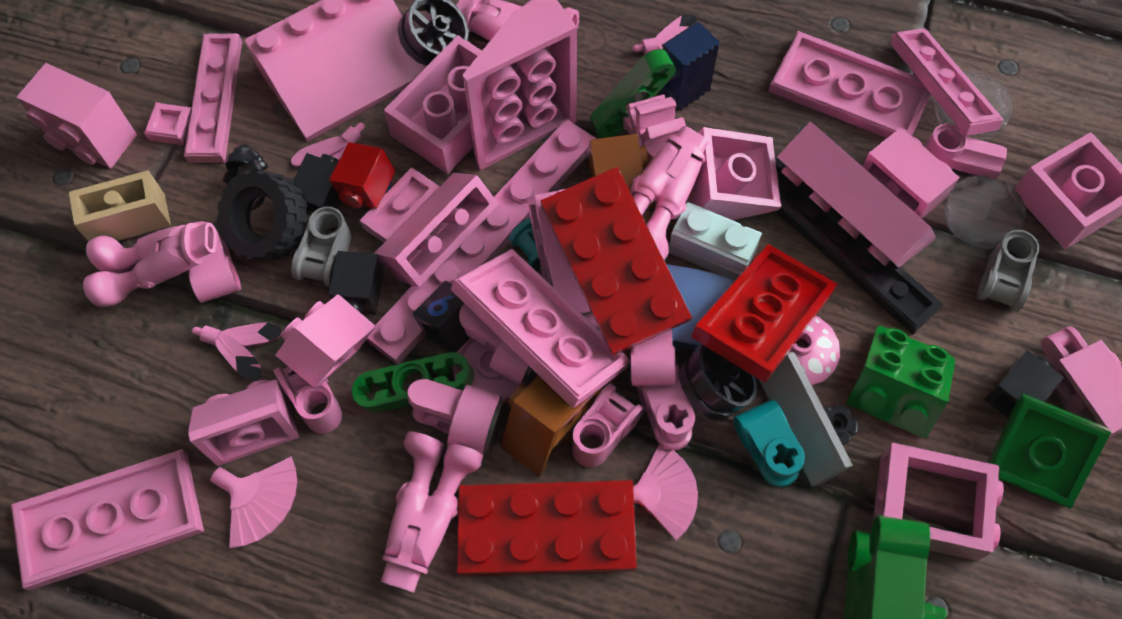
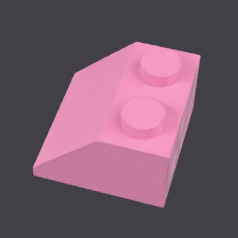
[687,127,781,220]
[188,379,299,466]

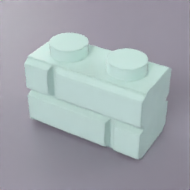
[668,202,762,280]

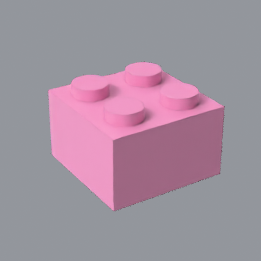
[16,63,137,169]
[1013,132,1122,250]

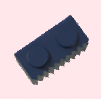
[658,22,719,110]

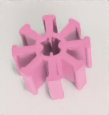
[623,95,686,171]

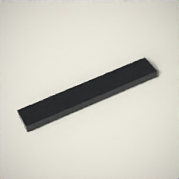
[775,156,944,335]

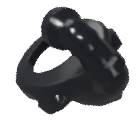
[222,144,268,211]

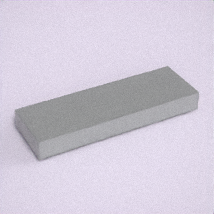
[759,352,853,486]

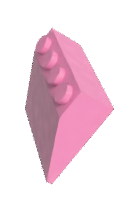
[245,0,427,142]
[463,0,577,171]

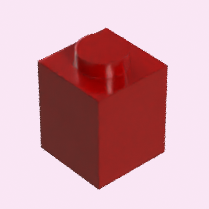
[329,142,396,209]

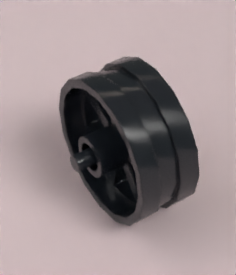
[398,0,469,66]
[678,344,757,420]

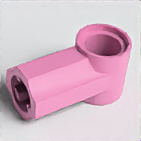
[924,123,1007,179]

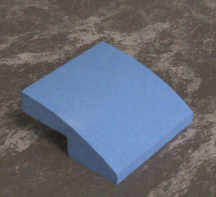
[666,264,736,351]

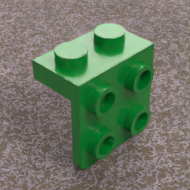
[846,326,955,439]

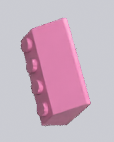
[777,121,936,268]

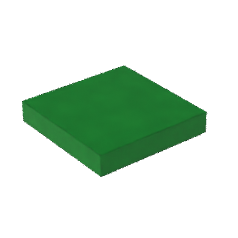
[987,393,1112,509]

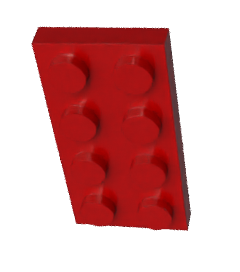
[540,166,692,356]
[691,244,838,383]
[457,480,637,576]

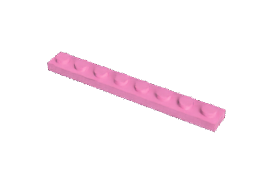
[366,119,596,365]

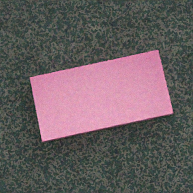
[768,31,931,138]
[451,249,631,408]
[11,449,204,591]

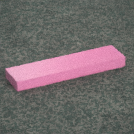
[890,28,1004,136]
[184,34,242,163]

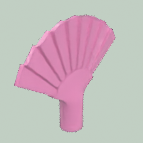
[633,445,698,541]
[210,456,297,549]

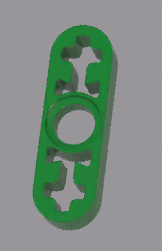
[590,49,676,138]
[352,352,474,413]

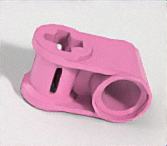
[188,221,241,303]
[631,330,675,386]
[636,364,695,450]
[273,366,343,434]
[572,383,645,467]

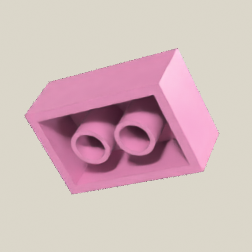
[384,35,482,175]

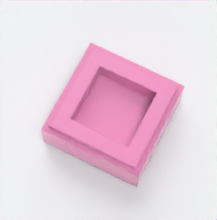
[144,103,191,146]

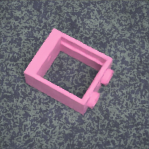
[873,443,1004,561]

